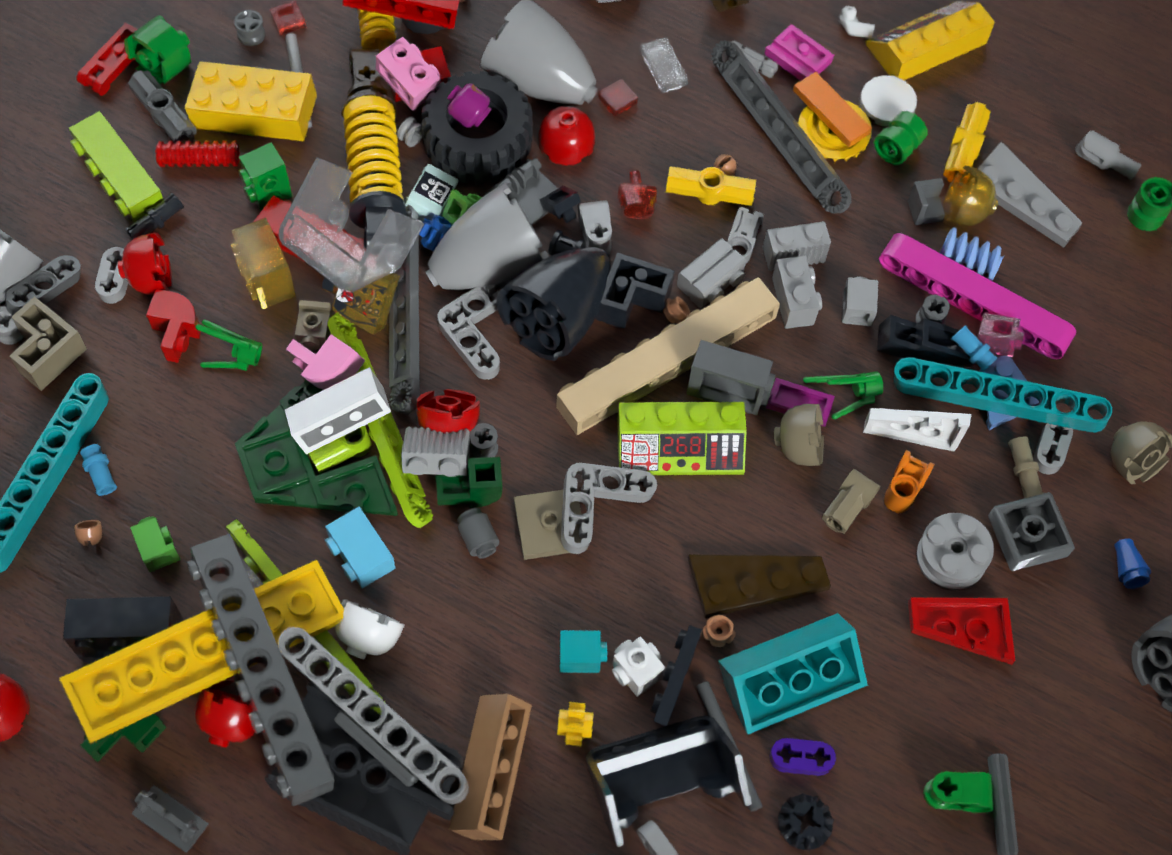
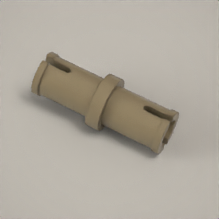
[1008,437,1044,498]

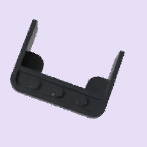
[586,716,752,847]

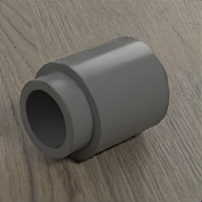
[457,508,500,559]

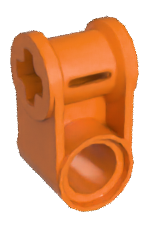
[884,450,935,513]

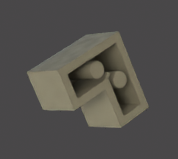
[9,296,87,391]

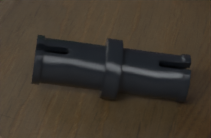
[125,193,184,240]

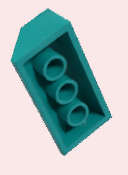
[718,613,868,734]

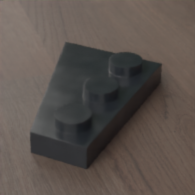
[650,625,703,726]

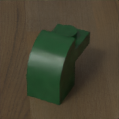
[436,457,503,508]
[80,713,166,762]

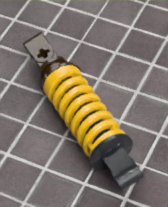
[341,48,406,254]

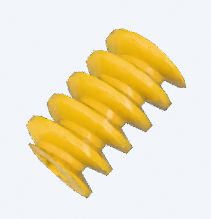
[358,9,396,53]

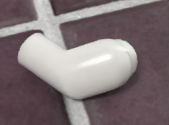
[839,6,875,39]

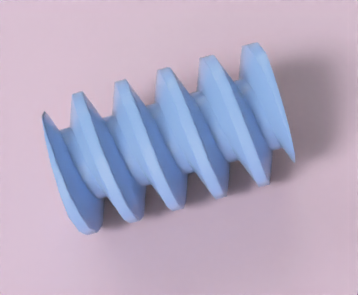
[940,227,1004,281]

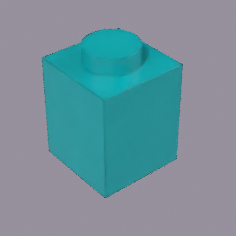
[560,630,607,673]

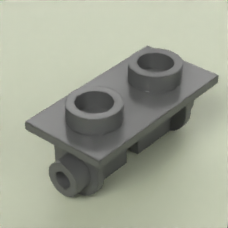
[131,785,209,853]

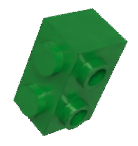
[238,142,293,211]

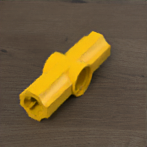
[943,102,991,184]
[666,166,756,206]

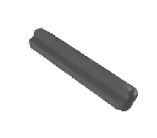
[335,710,421,787]
[988,754,1018,855]

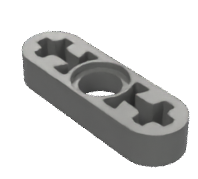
[6,255,81,315]

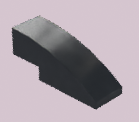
[877,315,977,364]

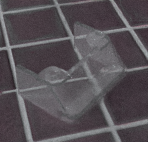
[279,157,424,292]

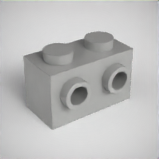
[772,256,822,329]

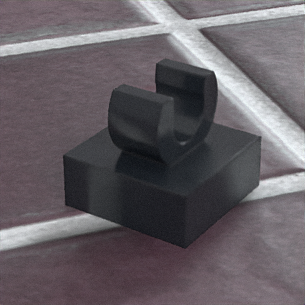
[540,186,581,223]

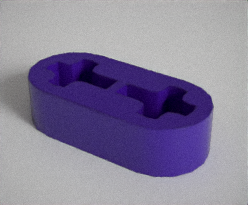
[769,738,836,776]

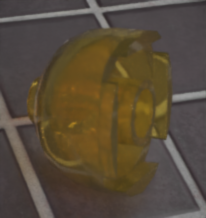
[944,166,998,226]

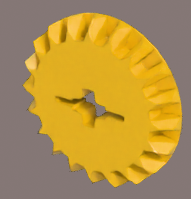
[798,100,872,162]

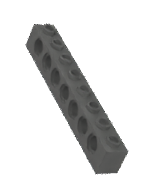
[187,533,334,806]

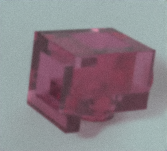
[978,313,1025,357]

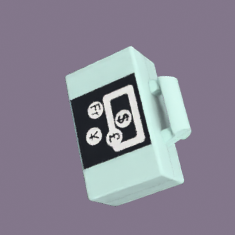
[405,164,459,224]

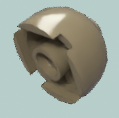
[774,404,824,466]
[1110,421,1172,484]

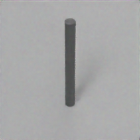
[696,681,763,812]

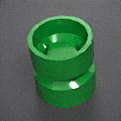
[874,111,928,165]
[1127,177,1172,231]

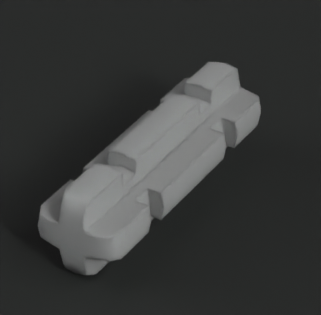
[726,40,778,78]

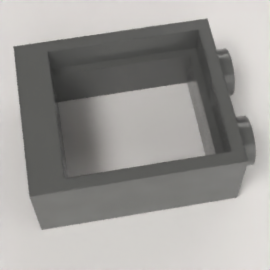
[687,340,776,415]

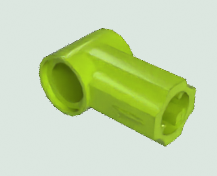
[308,425,371,474]

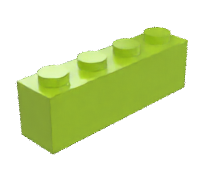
[69,111,164,222]

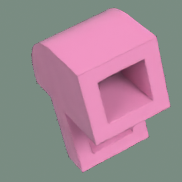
[286,335,365,389]

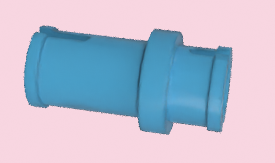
[951,325,998,371]
[80,444,117,496]

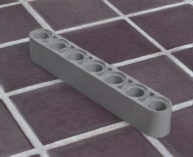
[278,627,469,804]

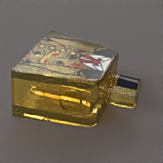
[322,266,400,335]

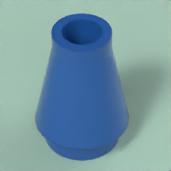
[1114,539,1151,589]

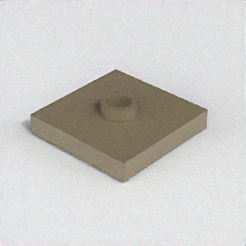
[514,489,587,560]

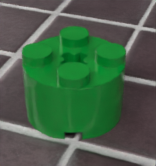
[124,15,192,84]

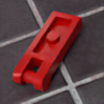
[76,23,137,96]

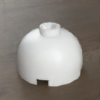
[335,599,404,659]

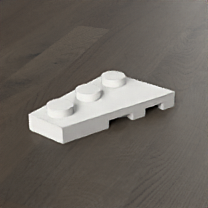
[863,408,971,452]

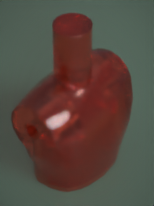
[618,170,657,220]

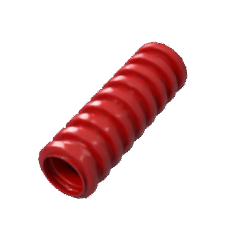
[156,140,240,167]

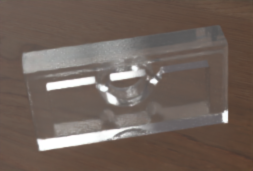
[640,37,689,93]

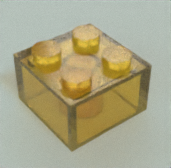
[230,218,296,309]

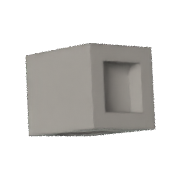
[842,277,878,326]

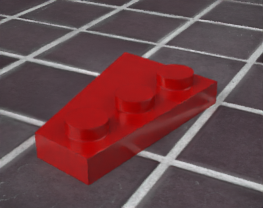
[908,597,1015,665]

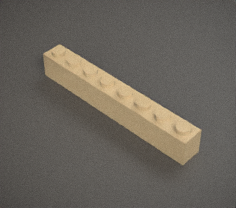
[556,277,780,435]

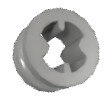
[397,117,423,147]

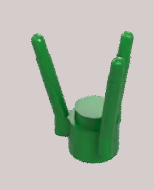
[195,319,263,371]
[803,371,883,420]

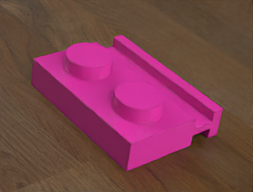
[765,24,834,81]

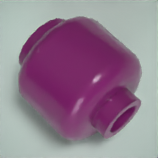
[447,83,492,128]

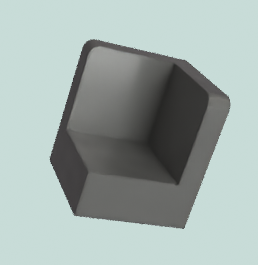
[908,178,945,225]

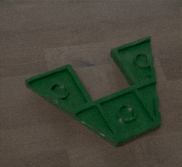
[235,379,398,516]

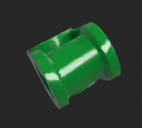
[923,771,993,813]

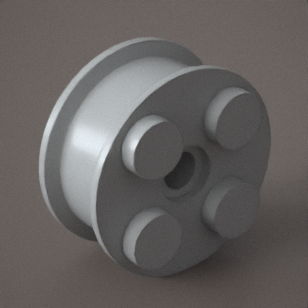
[917,513,994,590]

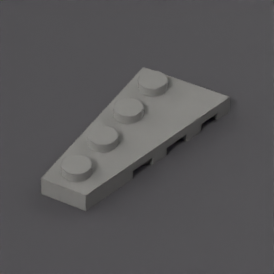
[967,142,1083,247]

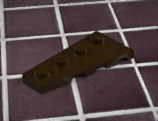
[688,554,831,618]

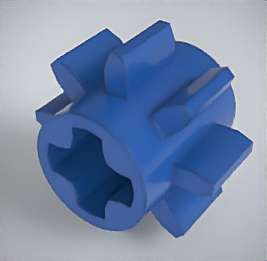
[418,215,452,251]

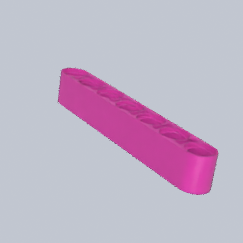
[879,233,1076,359]

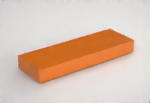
[793,72,872,148]

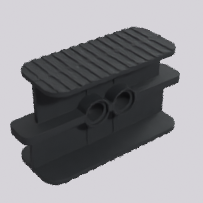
[265,682,463,855]

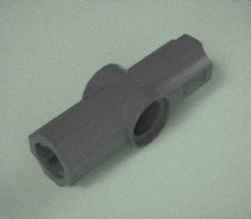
[128,70,197,144]

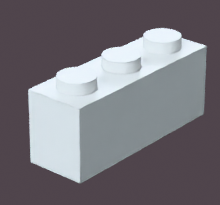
[285,367,391,454]

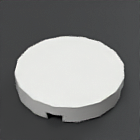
[860,75,917,127]

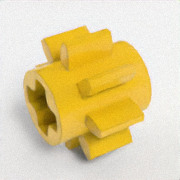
[557,702,594,746]

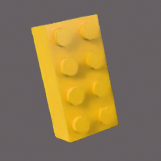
[185,61,317,141]

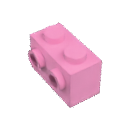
[376,37,441,111]

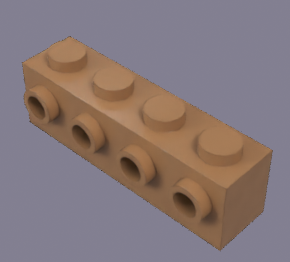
[449,694,532,840]

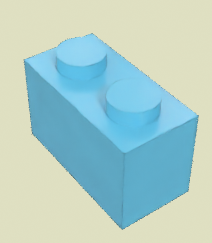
[325,507,395,589]

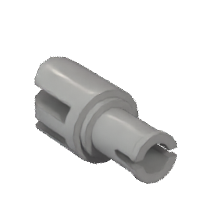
[1075,131,1141,180]

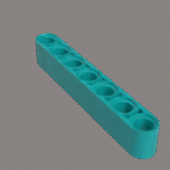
[893,358,1112,433]
[0,373,109,573]

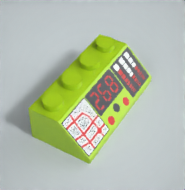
[617,402,746,475]

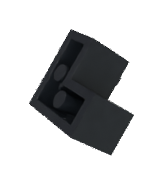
[596,252,675,329]

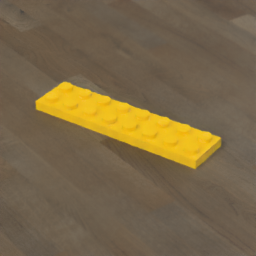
[60,560,344,744]

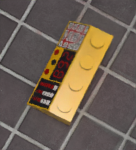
[866,1,995,80]

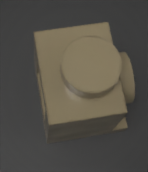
[295,300,333,351]

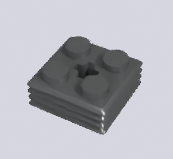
[988,492,1075,571]

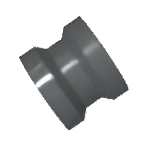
[234,10,266,46]

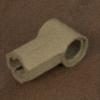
[822,469,881,534]

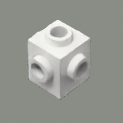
[612,637,665,696]

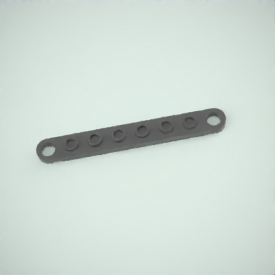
[711,40,852,214]
[389,197,420,415]

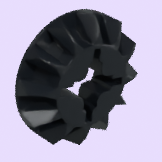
[778,793,834,850]

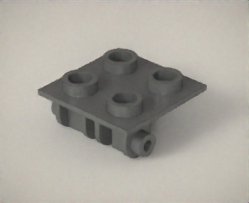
[485,158,558,225]

